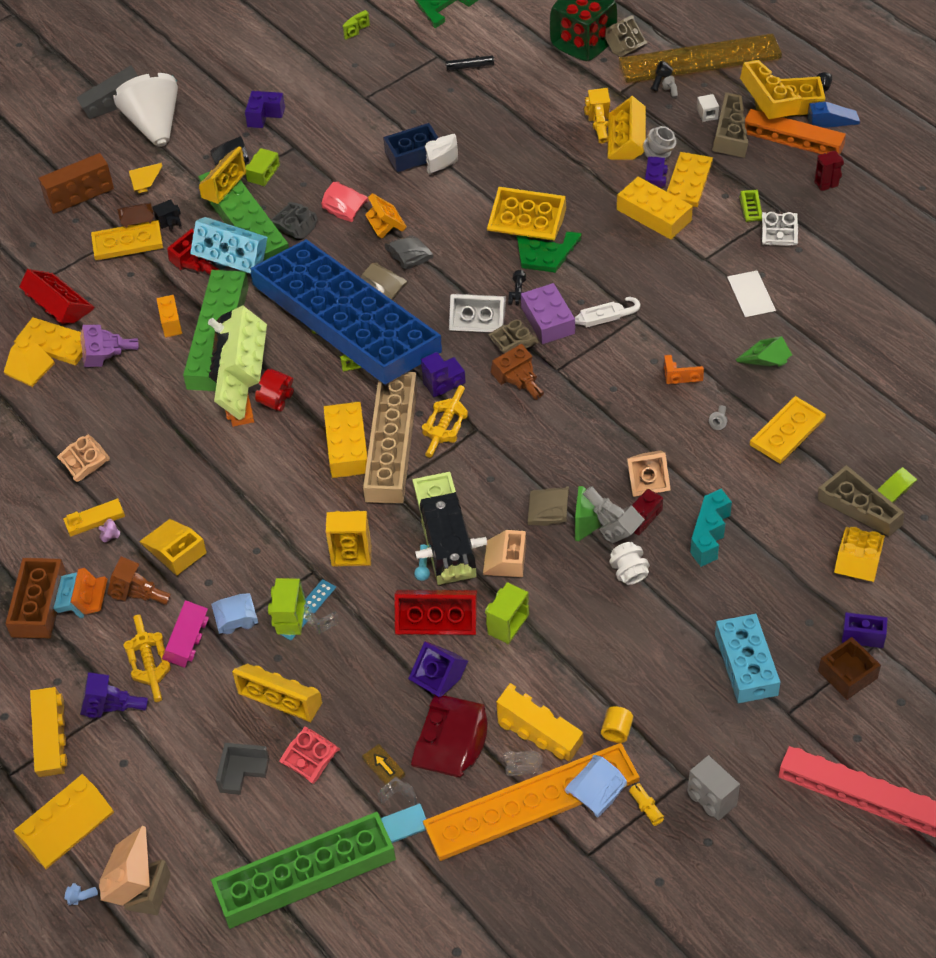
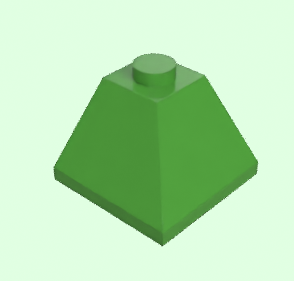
[736,336,792,367]
[575,486,601,541]

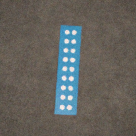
[280,579,336,640]

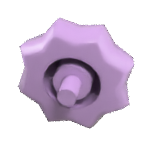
[98,519,120,542]

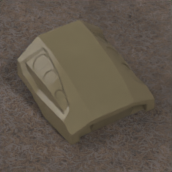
[605,15,648,57]
[361,263,407,300]
[488,319,539,354]
[528,486,569,526]

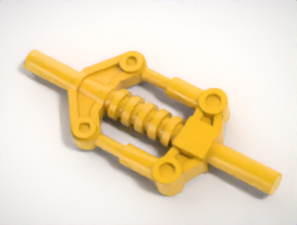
[422,385,468,458]
[123,615,171,702]

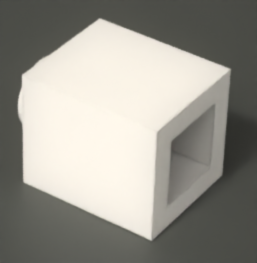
[697,94,719,122]

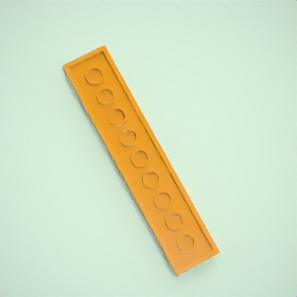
[423,743,640,861]

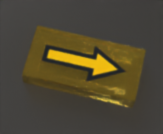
[362,744,405,788]

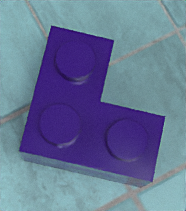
[245,91,285,128]
[421,352,466,397]

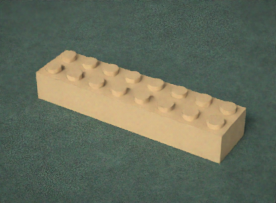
[363,372,418,503]

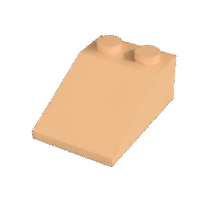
[99,826,150,906]

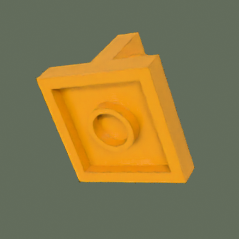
[365,193,407,238]

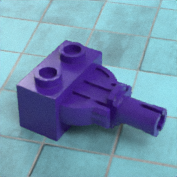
[80,672,148,718]

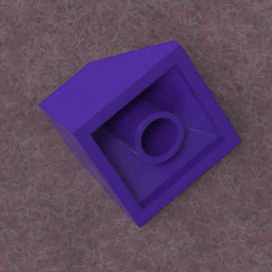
[408,641,468,697]

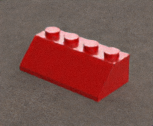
[19,269,95,324]
[395,590,477,635]

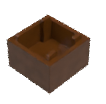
[818,637,881,700]

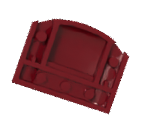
[411,695,488,778]

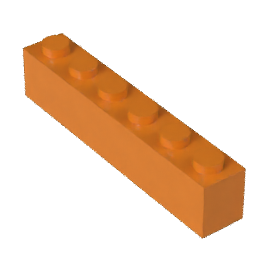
[745,109,846,155]

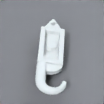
[575,297,640,328]

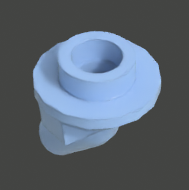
[64,883,98,905]

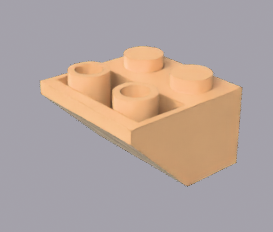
[483,530,526,577]

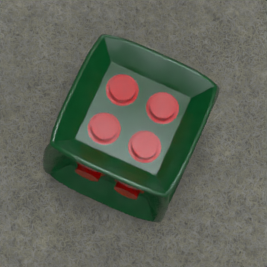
[550,0,617,61]

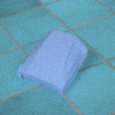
[211,593,258,634]
[565,755,627,818]

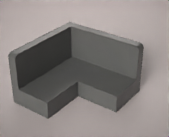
[216,743,270,795]

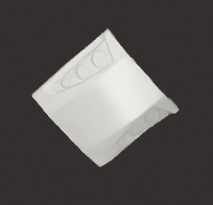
[425,134,458,175]
[762,212,798,246]

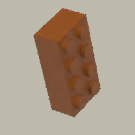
[38,153,114,214]
[5,558,66,638]

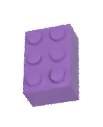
[521,283,575,344]

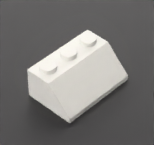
[449,294,506,332]

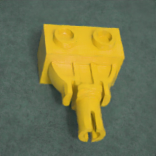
[584,88,610,143]

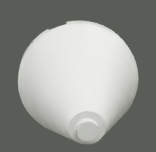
[113,73,178,147]

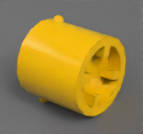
[601,706,633,743]

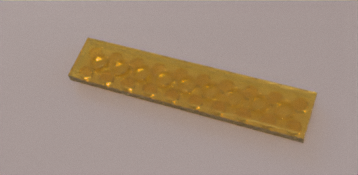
[619,34,782,83]

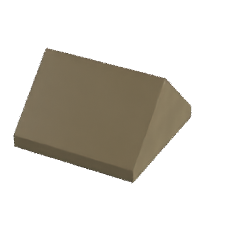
[124,859,171,915]

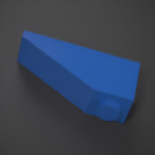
[807,102,860,128]

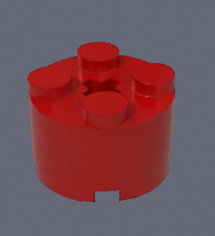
[255,369,294,412]

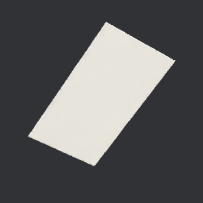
[727,271,776,317]

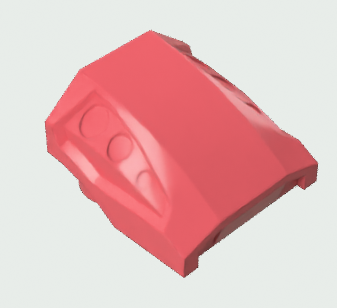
[321,182,368,222]
[279,727,340,784]

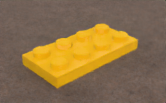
[667,152,713,207]
[91,220,163,261]
[14,317,83,365]
[750,396,826,464]

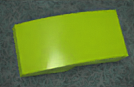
[343,10,370,40]
[878,467,917,503]

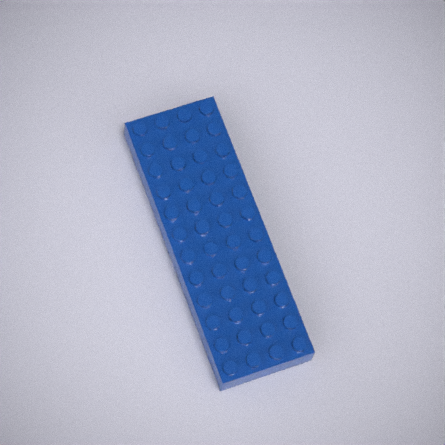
[250,239,442,385]

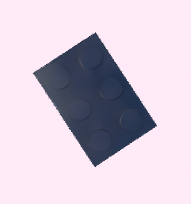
[383,123,438,172]

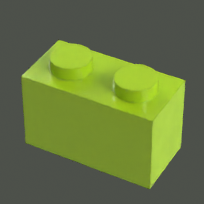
[245,148,280,186]

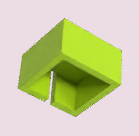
[268,578,306,635]
[485,582,529,644]

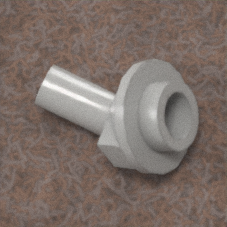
[662,75,678,98]
[709,405,727,430]

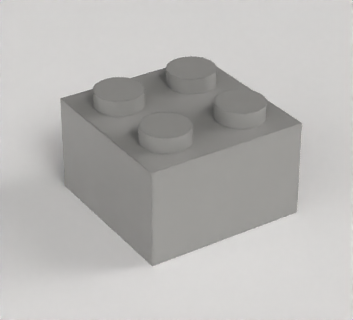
[688,755,740,821]

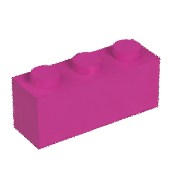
[162,600,209,668]

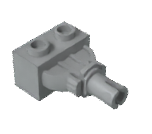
[583,486,645,544]

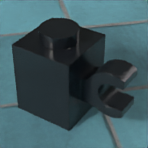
[152,199,181,230]

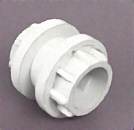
[609,542,650,585]

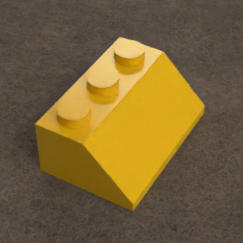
[199,147,246,204]

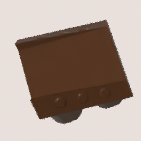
[117,202,154,228]

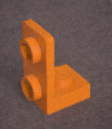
[664,355,704,384]

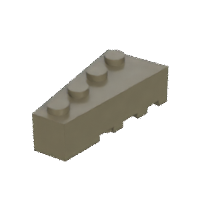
[712,92,748,158]
[818,465,904,536]

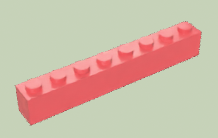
[779,746,936,837]

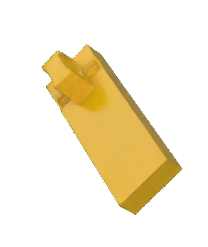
[63,498,125,537]

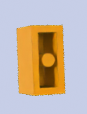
[156,295,182,338]

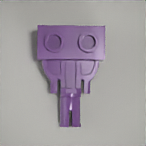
[80,325,139,367]

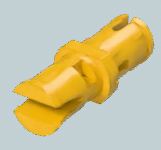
[629,783,664,826]

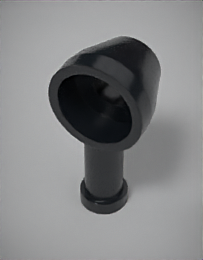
[650,60,673,92]
[816,72,832,91]

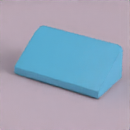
[381,804,426,843]

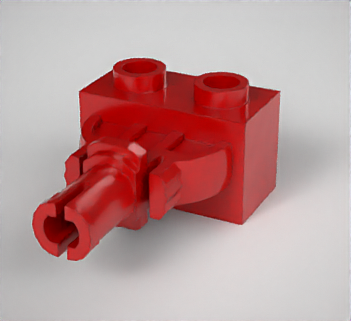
[167,229,220,275]

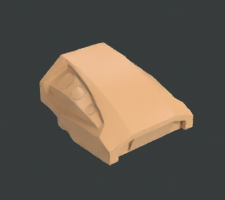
[57,434,110,482]

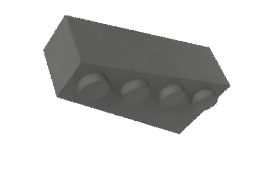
[76,65,138,119]

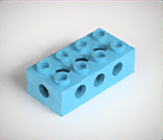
[190,217,267,274]
[715,614,781,703]

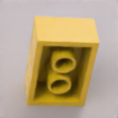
[326,511,372,566]

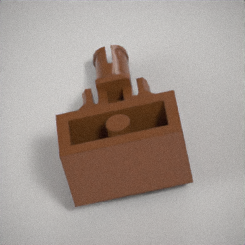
[491,344,544,400]
[107,556,171,605]

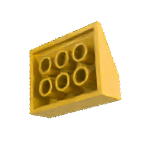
[487,187,566,241]

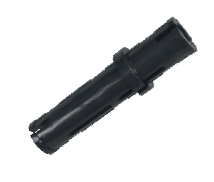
[446,55,494,71]

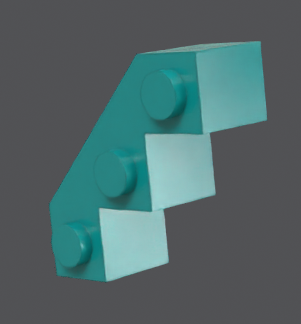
[690,488,732,567]

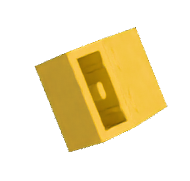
[139,519,207,576]
[834,527,885,582]

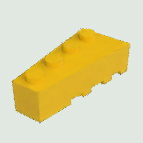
[740,60,803,119]
[496,683,583,762]
[30,687,67,777]

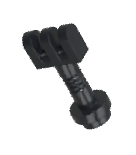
[508,270,526,305]

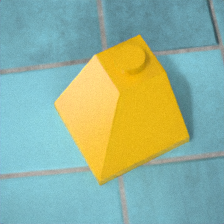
[129,163,162,193]
[4,336,55,387]

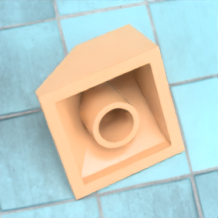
[627,450,671,497]

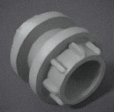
[643,126,676,160]

